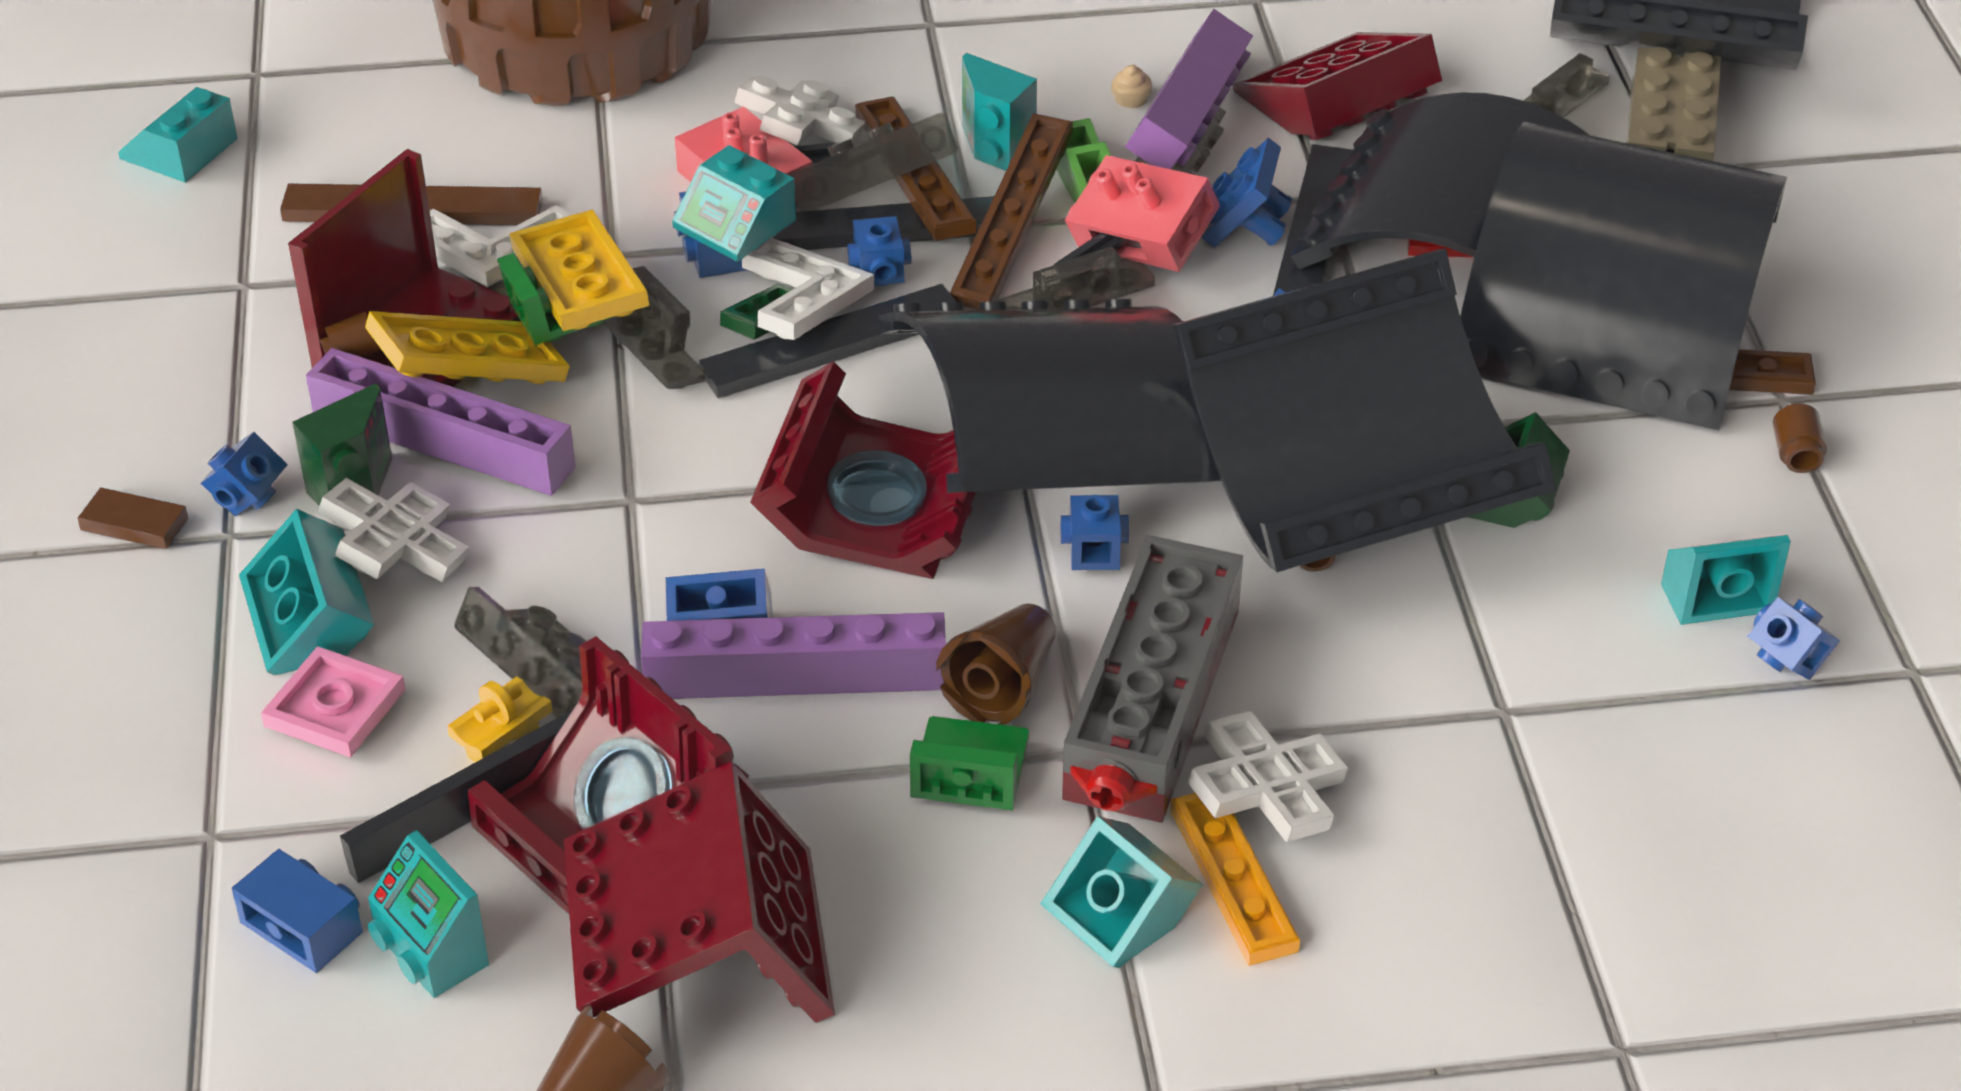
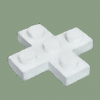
[734,76,865,148]
[318,478,469,582]
[1188,710,1348,842]

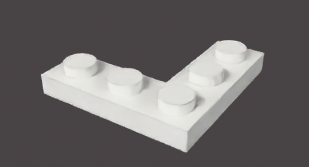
[430,205,573,287]
[742,238,874,340]

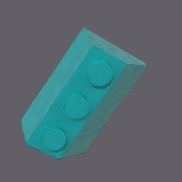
[239,508,375,675]

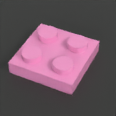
[261,646,405,757]

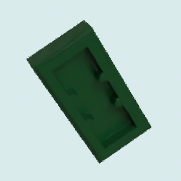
[720,283,793,340]

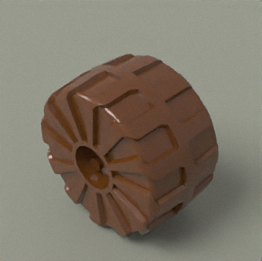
[432,0,711,106]

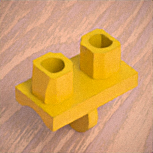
[447,676,552,762]

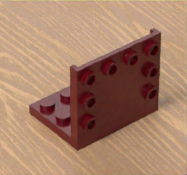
[288,149,521,387]
[563,761,835,1023]

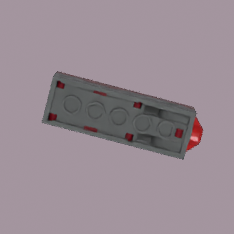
[1062,535,1243,823]

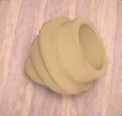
[1111,64,1152,108]

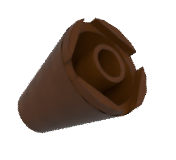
[936,603,1056,725]
[536,1006,671,1091]

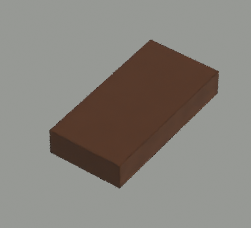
[77,487,188,549]

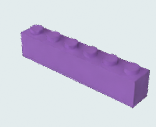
[1125,8,1253,169]
[306,348,576,496]
[641,612,946,699]

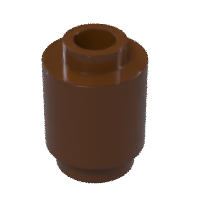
[319,311,383,359]
[1772,404,1827,473]

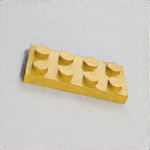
[509,209,649,331]
[365,311,570,384]

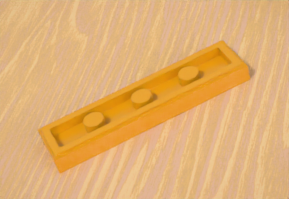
[1170,793,1300,966]

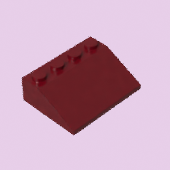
[1232,32,1443,140]

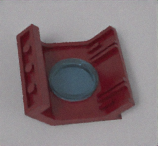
[750,361,976,579]
[468,636,750,914]

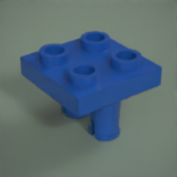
[1201,138,1292,248]

